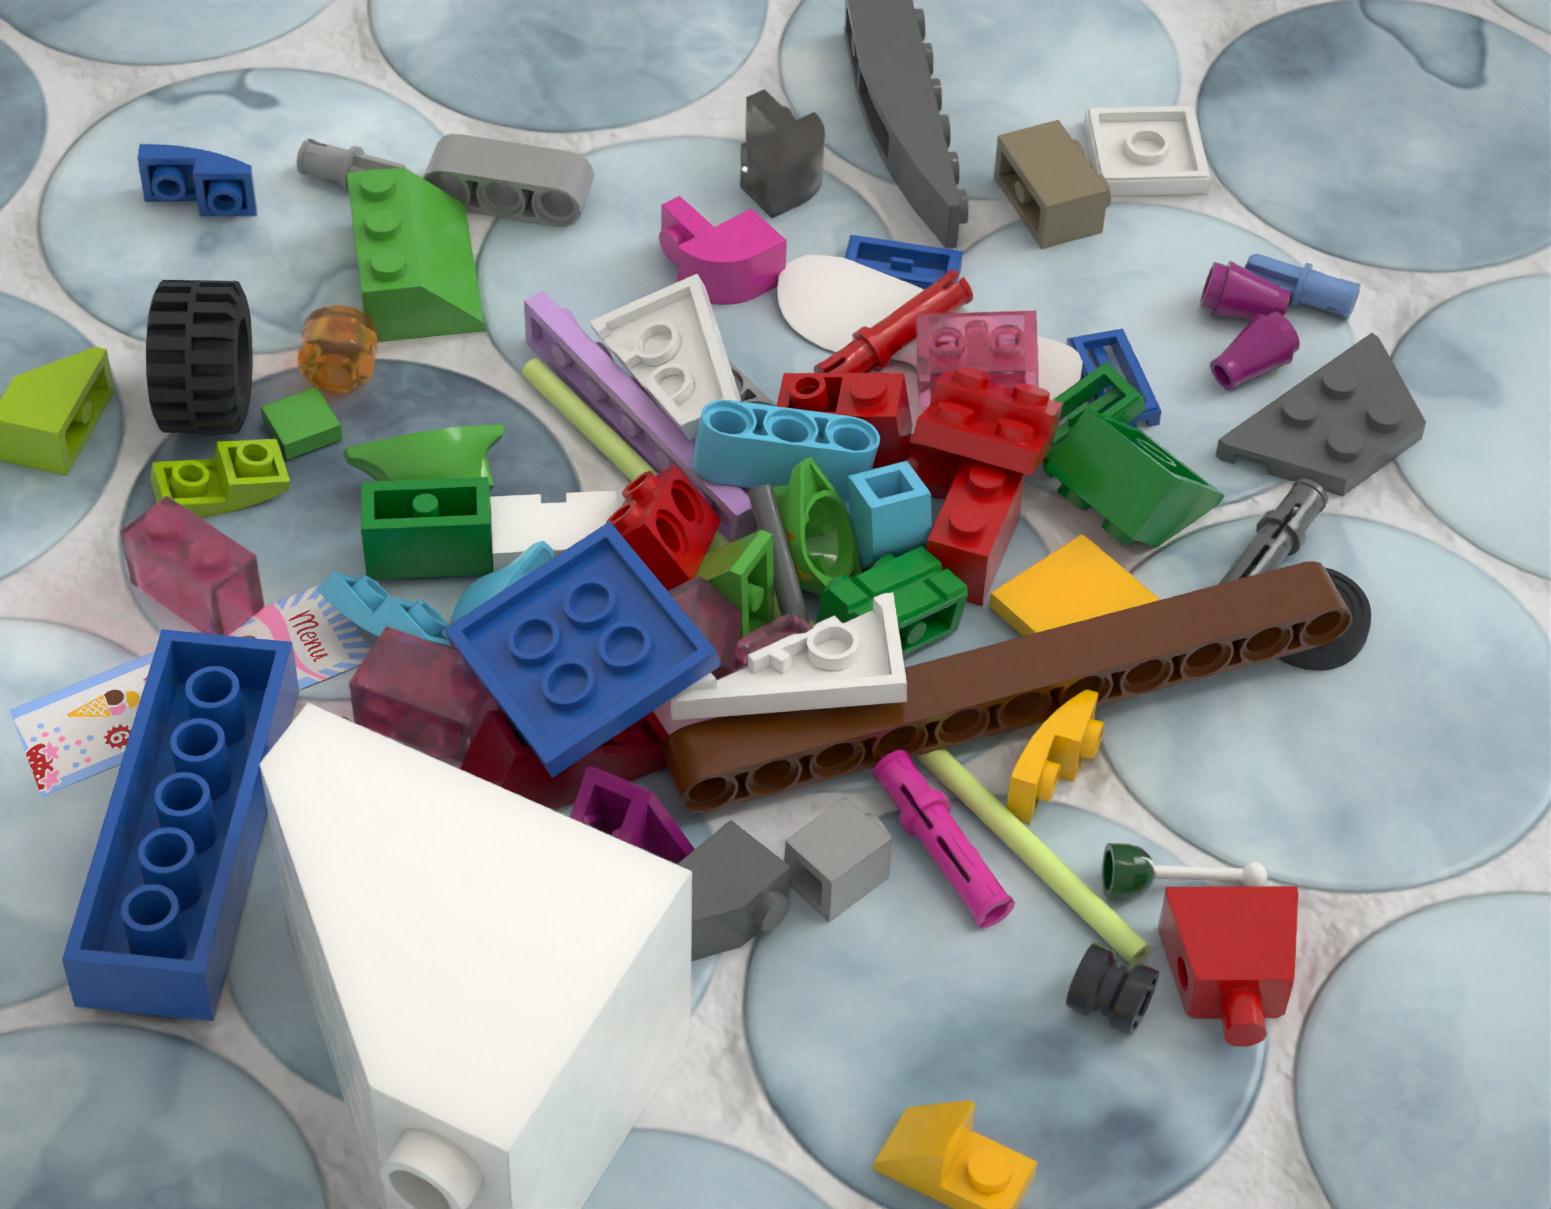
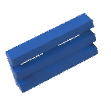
[845,235,963,290]
[1067,328,1162,427]

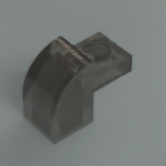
[740,89,825,219]

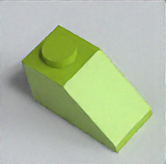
[0,347,115,476]

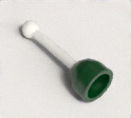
[1102,843,1267,898]

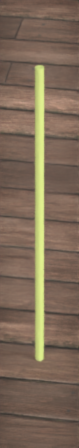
[522,358,1151,965]

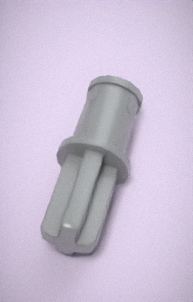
[297,138,406,191]

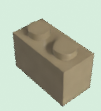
[994,120,1111,249]

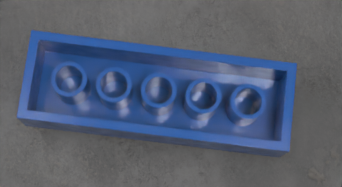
[62,629,299,1021]

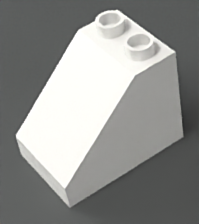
[260,703,692,1209]

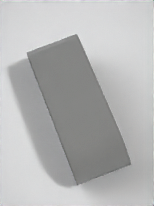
[423,134,594,227]

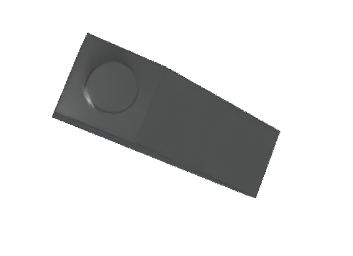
[677,820,791,962]

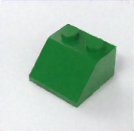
[1044,408,1225,547]

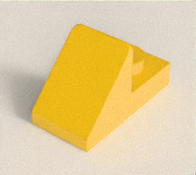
[873,1100,1037,1209]

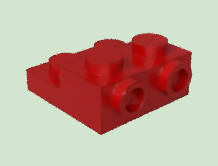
[911,367,1063,476]

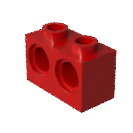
[605,464,722,595]

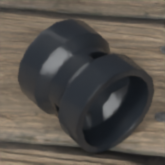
[1066,942,1159,1036]

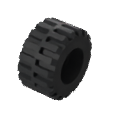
[146,280,253,434]

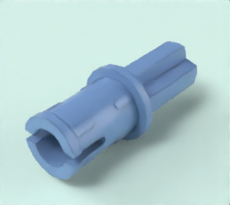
[1245,253,1361,320]

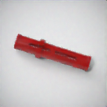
[813,269,974,373]

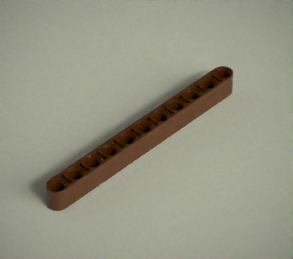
[661,561,1353,814]

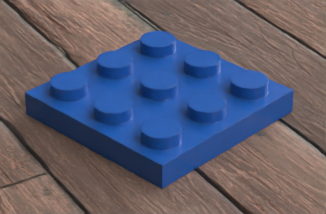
[443,521,721,778]

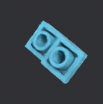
[317,571,455,657]

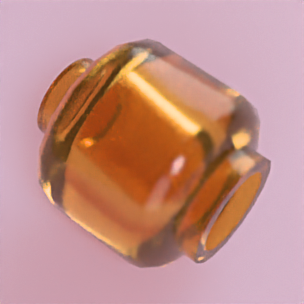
[297,305,379,394]

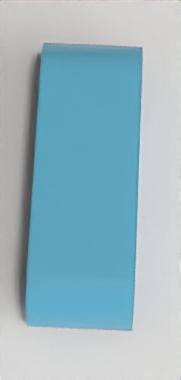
[691,400,880,500]

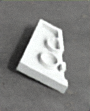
[588,274,741,440]

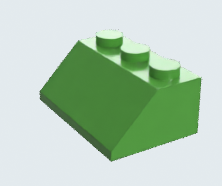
[347,167,484,343]

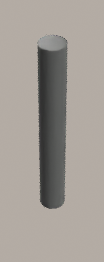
[747,484,812,637]

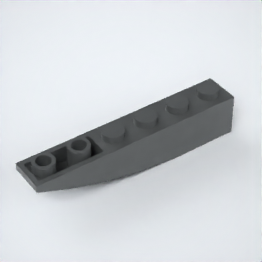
[844,0,968,248]

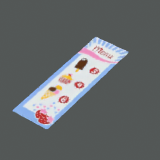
[8,584,375,798]

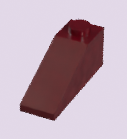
[460,710,669,811]

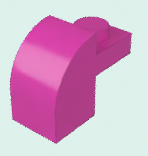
[659,195,787,305]

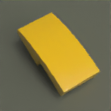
[1006,689,1105,824]

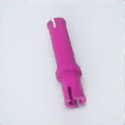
[872,750,1015,928]

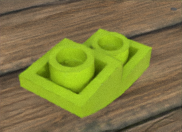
[150,439,290,523]

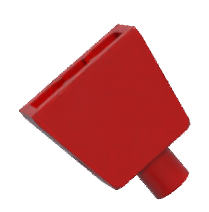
[1158,886,1299,1047]

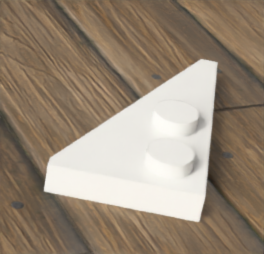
[670,593,907,721]

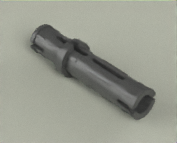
[1218,479,1328,585]

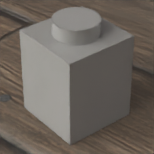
[784,797,892,922]

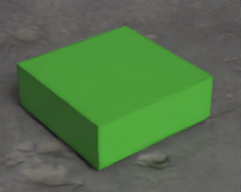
[261,386,343,460]

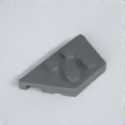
[1216,333,1426,496]

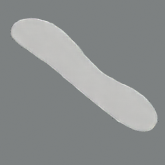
[777,254,1083,400]

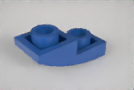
[137,144,258,216]

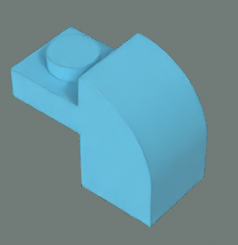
[843,461,932,568]

